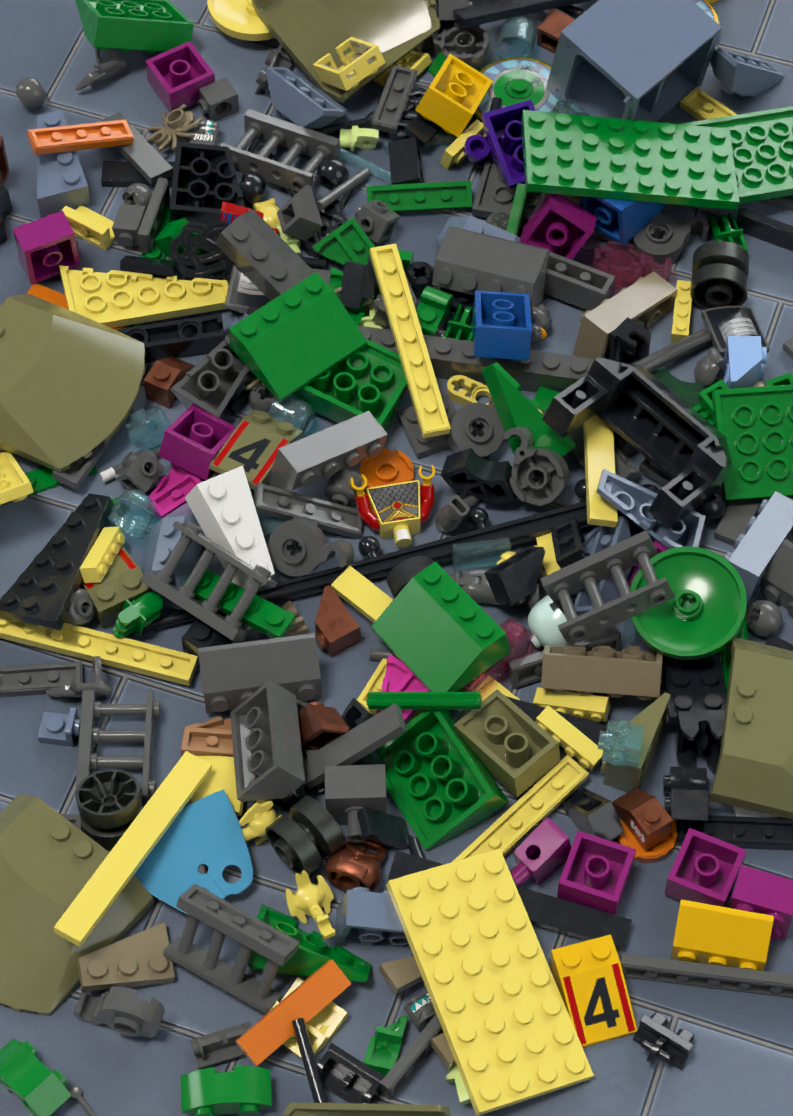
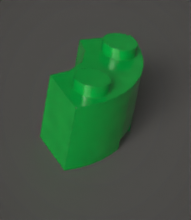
[0,1039,72,1116]
[180,1066,272,1116]

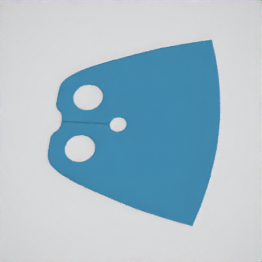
[134,789,253,914]

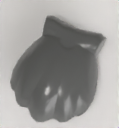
[694,348,726,386]

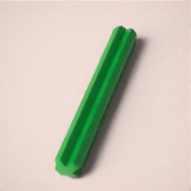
[366,692,482,709]

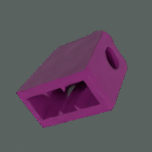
[510,817,571,887]

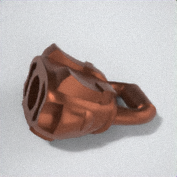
[325,840,387,892]

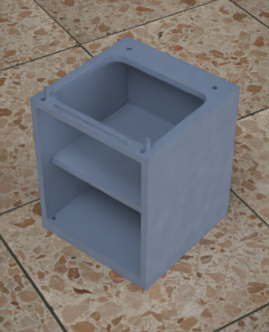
[546,0,722,122]

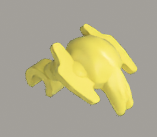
[239,800,281,845]
[285,870,336,940]

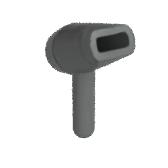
[435,495,480,534]

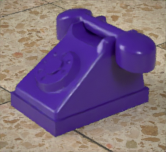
[463,99,536,189]

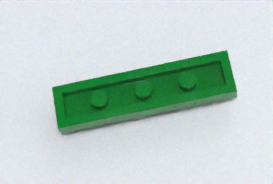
[366,180,473,212]
[183,570,296,639]

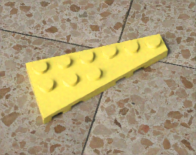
[59,265,228,328]

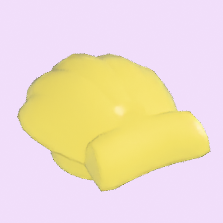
[253,198,280,228]

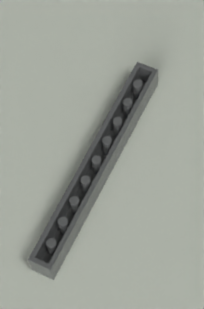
[357,325,594,393]

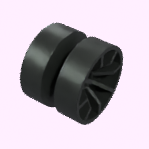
[690,241,749,309]
[76,769,143,851]
[265,796,346,876]

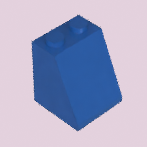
[581,196,664,246]

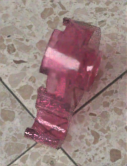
[591,241,673,288]

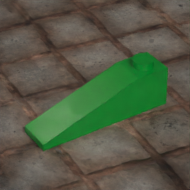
[481,362,576,471]
[248,905,371,982]

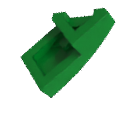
[363,1015,408,1076]

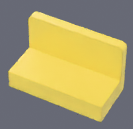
[61,205,116,251]

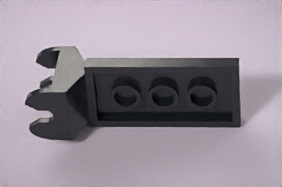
[662,651,727,773]

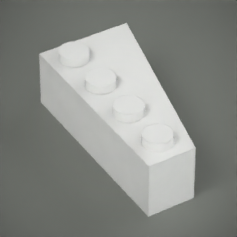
[185,466,275,589]

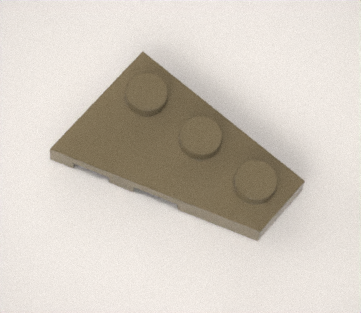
[77,922,175,992]

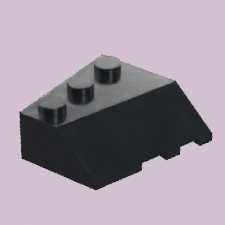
[169,142,245,225]

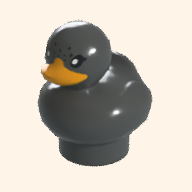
[530,303,550,342]

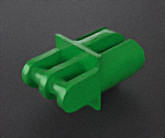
[708,213,748,253]
[444,304,473,342]
[112,592,163,639]

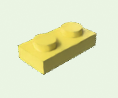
[440,119,483,170]

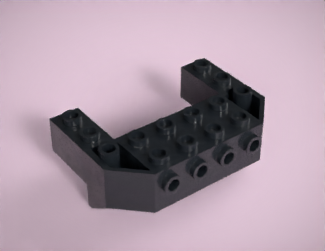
[542,357,732,529]

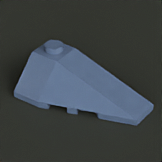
[596,469,706,549]

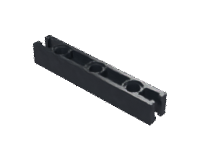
[116,314,225,363]

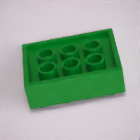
[75,0,194,54]
[229,272,367,402]
[288,338,408,431]
[371,561,511,692]
[380,709,509,851]

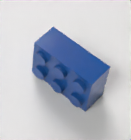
[472,290,532,362]

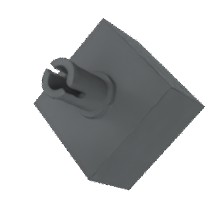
[325,764,387,843]

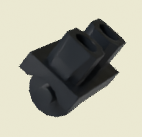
[633,1012,694,1069]

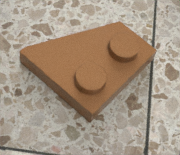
[181,716,234,757]

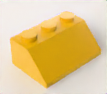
[671,899,774,971]

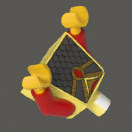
[349,465,435,548]

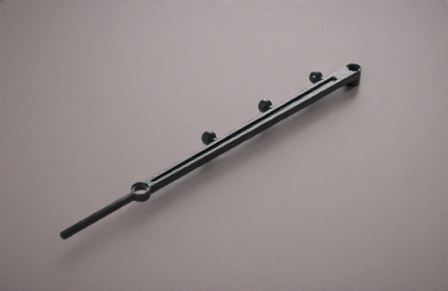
[126,479,660,637]

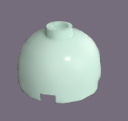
[527,595,568,649]

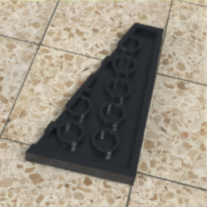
[0,493,114,630]

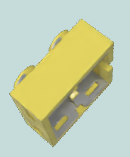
[312,37,386,91]

